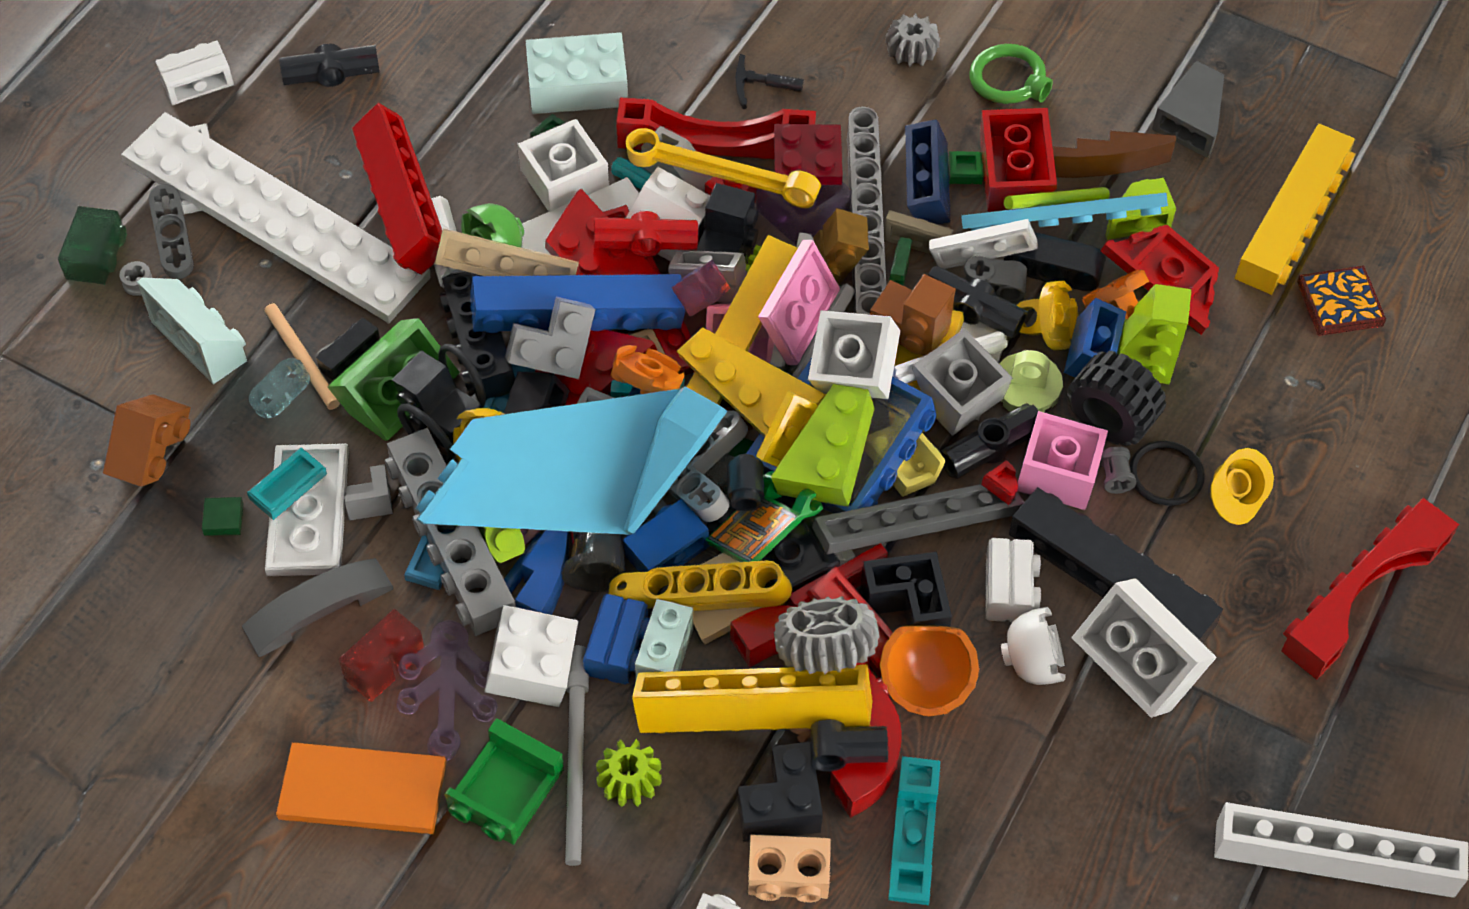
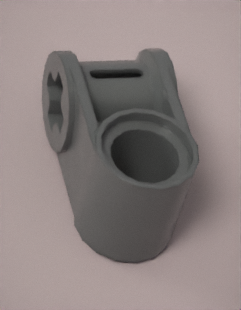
[963,256,1027,305]

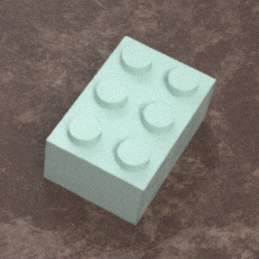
[526,33,628,114]

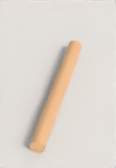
[264,303,340,410]

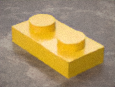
[756,391,819,467]

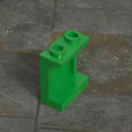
[445,718,564,845]

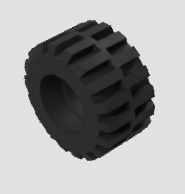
[1067,351,1166,446]

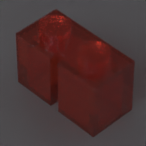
[339,609,426,702]

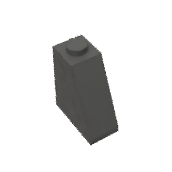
[1152,60,1224,158]

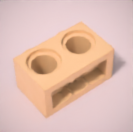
[748,835,831,903]

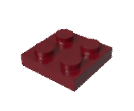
[774,124,843,185]

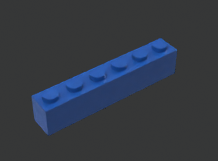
[470,274,686,333]

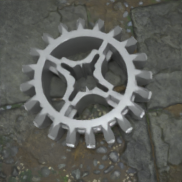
[774,596,879,674]

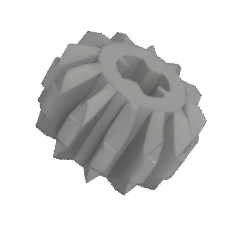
[886,13,940,67]

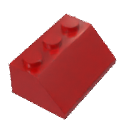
[980,108,1057,212]

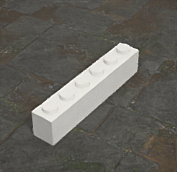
[1214,802,1468,898]

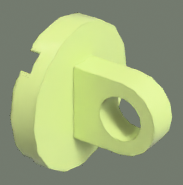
[999,350,1063,412]

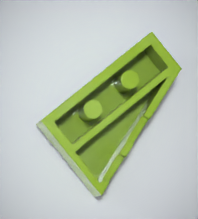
[1117,284,1191,384]
[771,384,874,507]

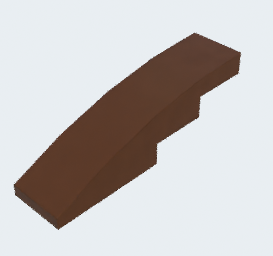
[1053,131,1176,178]

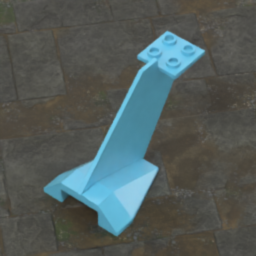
[415,386,727,535]

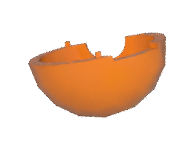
[880,625,979,717]

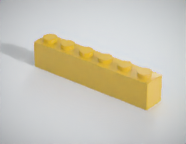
[1234,123,1356,295]
[632,665,872,733]

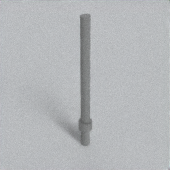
[565,645,589,866]

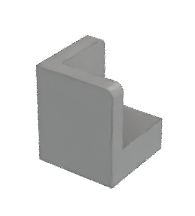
[344,465,393,521]

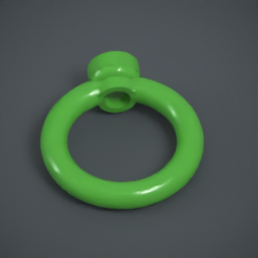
[969,44,1053,104]

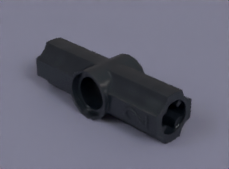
[279,44,380,87]
[928,266,1028,338]
[940,403,1039,479]

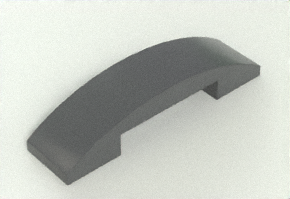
[242,558,393,658]

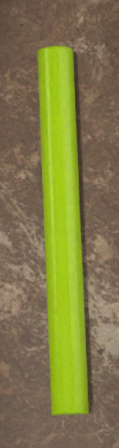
[1004,187,1110,210]

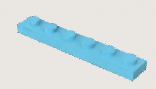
[961,193,1168,231]

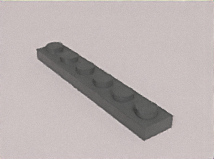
[812,484,1024,554]

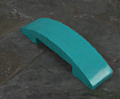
[888,756,941,905]

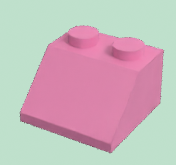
[1017,411,1108,510]

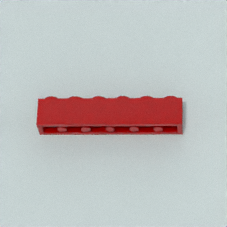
[352,102,443,275]

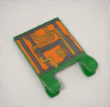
[705,471,823,562]

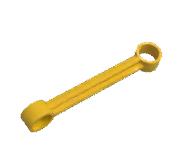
[626,128,821,208]

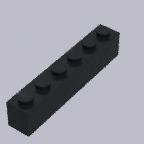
[1009,487,1223,644]

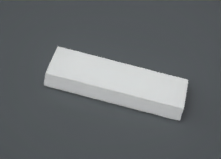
[929,219,1038,269]

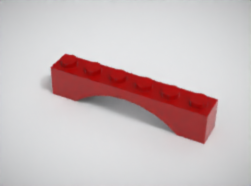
[616,97,816,159]
[1281,498,1460,680]

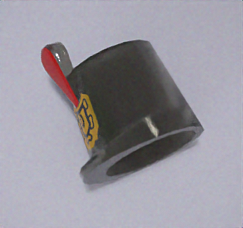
[561,531,626,592]

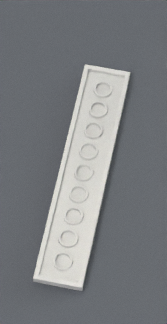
[121,112,431,323]

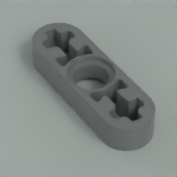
[149,184,194,279]

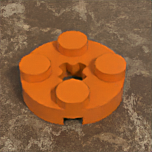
[611,345,684,394]

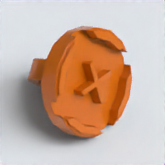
[1082,269,1149,319]

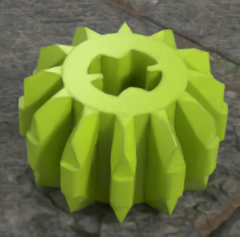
[596,739,662,807]

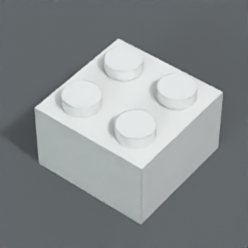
[517,119,609,212]
[808,310,900,399]
[485,605,578,707]

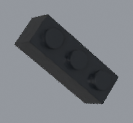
[316,317,380,381]

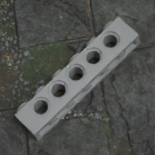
[384,428,515,636]

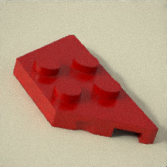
[545,188,660,275]
[1100,225,1219,335]
[535,330,657,405]

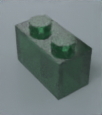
[58,206,127,285]

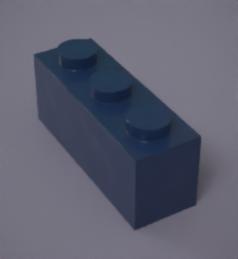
[905,119,951,225]

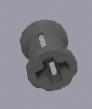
[1100,447,1136,494]

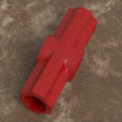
[594,211,698,257]

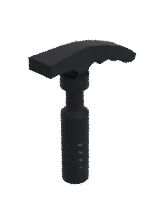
[735,54,804,109]

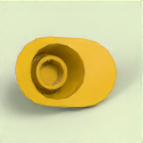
[1211,448,1274,525]

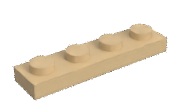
[435,228,578,276]

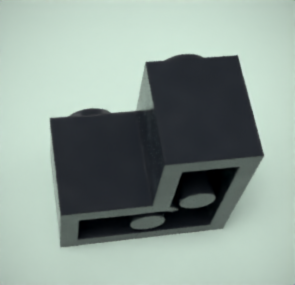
[696,183,759,264]
[392,351,483,447]
[861,552,952,627]
[738,742,823,842]

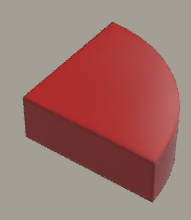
[981,460,1018,505]

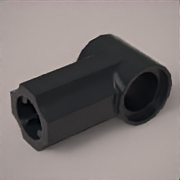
[810,719,888,771]

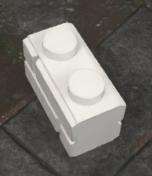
[155,41,234,106]
[986,538,1041,622]

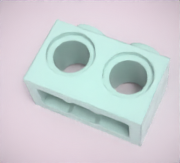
[635,599,693,679]

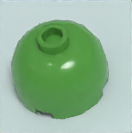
[461,203,524,248]

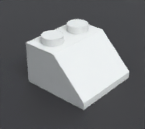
[626,167,710,261]

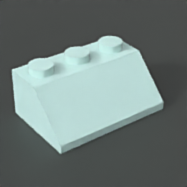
[137,278,247,385]

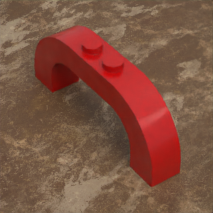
[730,605,902,818]

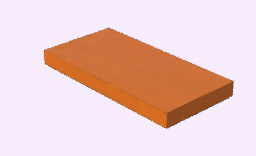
[276,742,447,834]

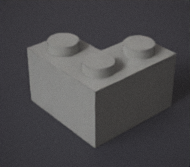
[505,297,596,379]

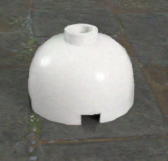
[1001,607,1065,685]

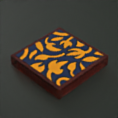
[1297,265,1387,336]

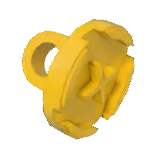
[1016,281,1078,350]

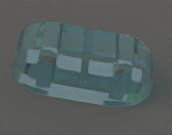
[249,358,310,418]

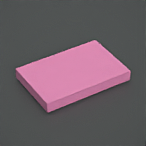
[758,240,840,365]

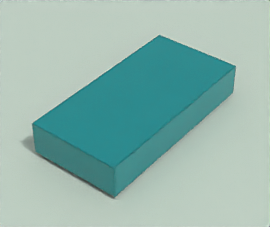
[247,447,327,520]

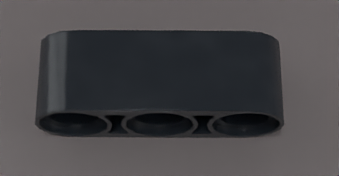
[1003,232,1106,291]

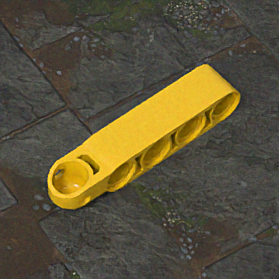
[609,561,792,611]

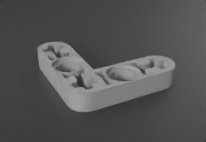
[668,410,748,522]

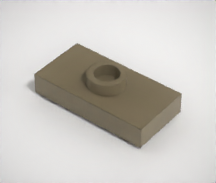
[884,210,953,255]

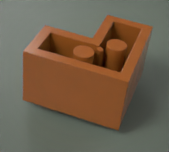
[870,274,956,356]
[103,394,191,487]

